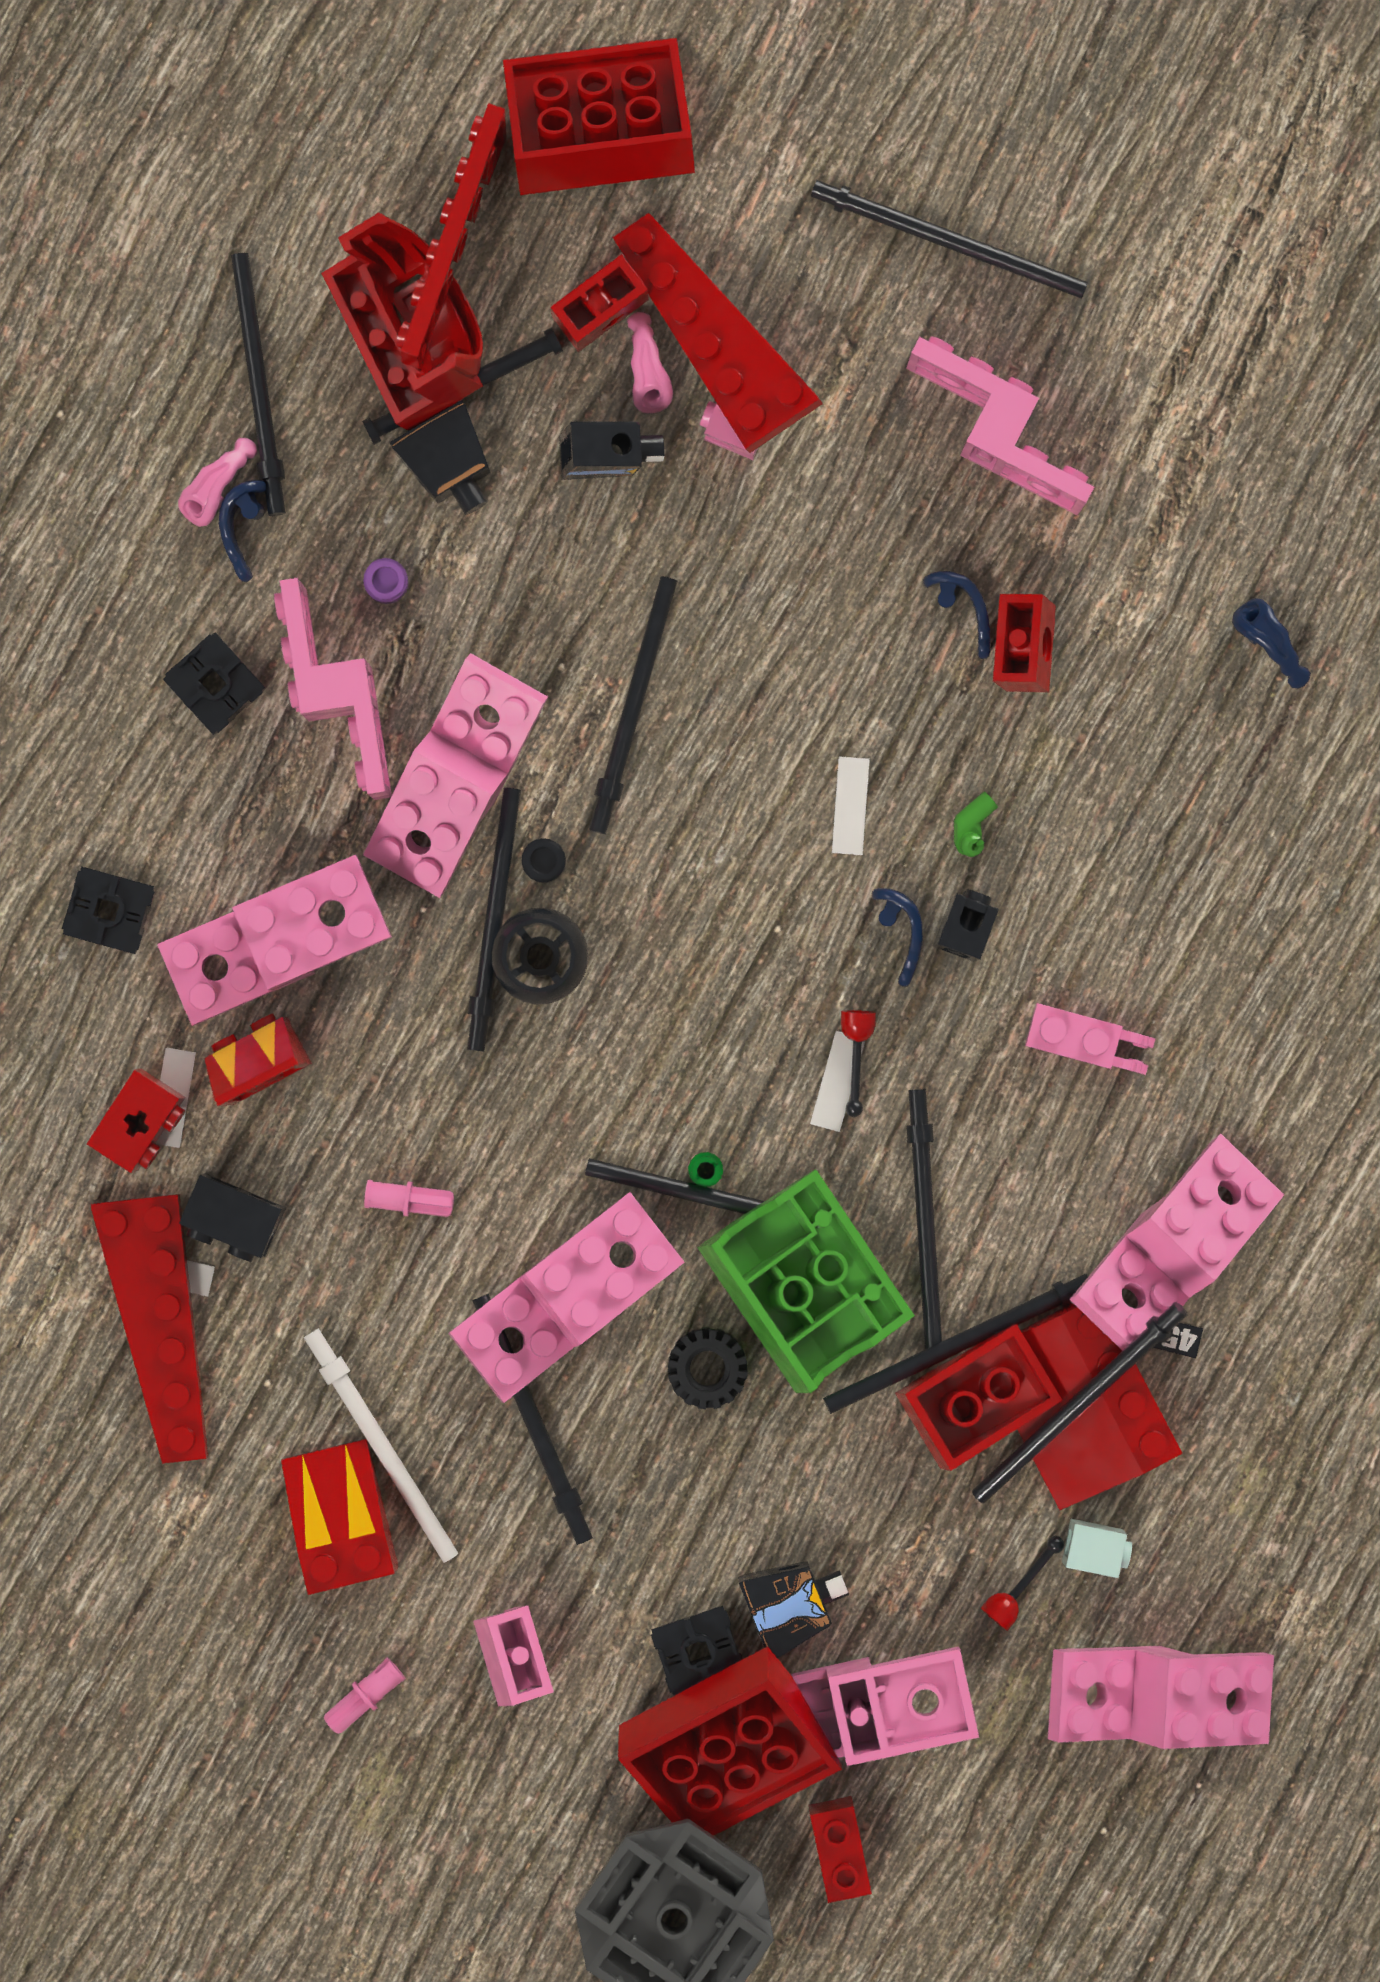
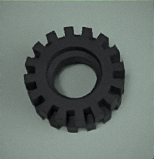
[668,1327,748,1410]

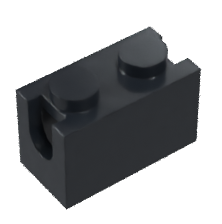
[933,889,999,962]
[179,1173,286,1262]

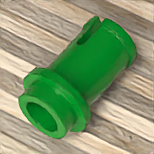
[688,1152,723,1187]

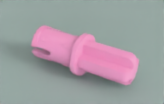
[364,1180,454,1217]
[324,1657,406,1734]

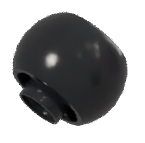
[491,908,588,1005]

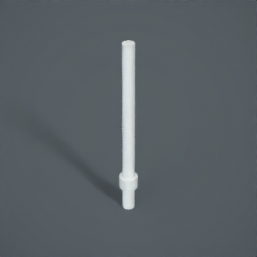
[304,1328,458,1563]

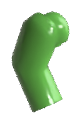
[954,791,998,857]

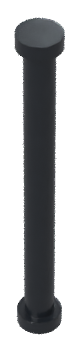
[362,328,563,445]

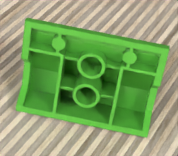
[697,1169,915,1393]

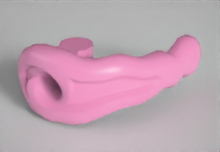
[627,312,673,414]
[178,438,258,527]

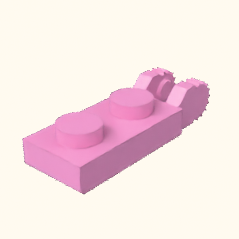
[1025,1003,1155,1075]

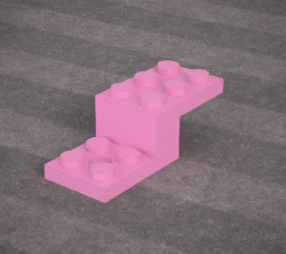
[906,336,1094,515]
[274,578,392,800]
[363,653,548,898]
[157,855,392,1026]
[1069,1134,1284,1351]
[448,1192,685,1403]
[791,1646,979,1766]
[1048,1646,1274,1749]

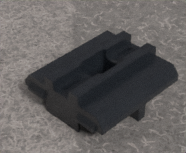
[163,632,265,735]
[62,866,155,954]
[651,1605,743,1696]

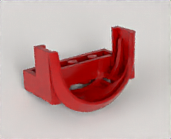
[321,212,483,431]

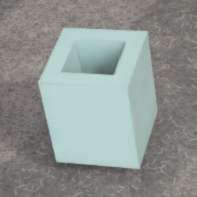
[1062,1519,1132,1578]

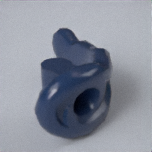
[218,480,266,582]
[922,571,991,659]
[1232,598,1311,689]
[872,888,923,987]

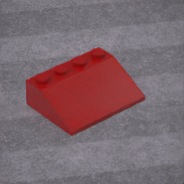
[503,38,695,195]
[1017,1303,1183,1510]
[618,1646,842,1836]

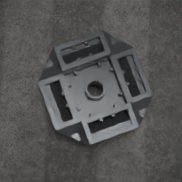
[575,1819,774,1982]

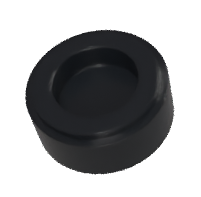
[521,838,566,883]

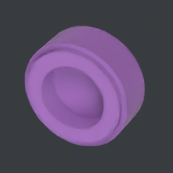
[363,558,409,604]

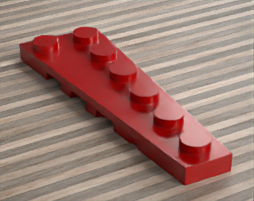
[396,103,507,369]
[613,213,823,453]
[91,1194,208,1464]

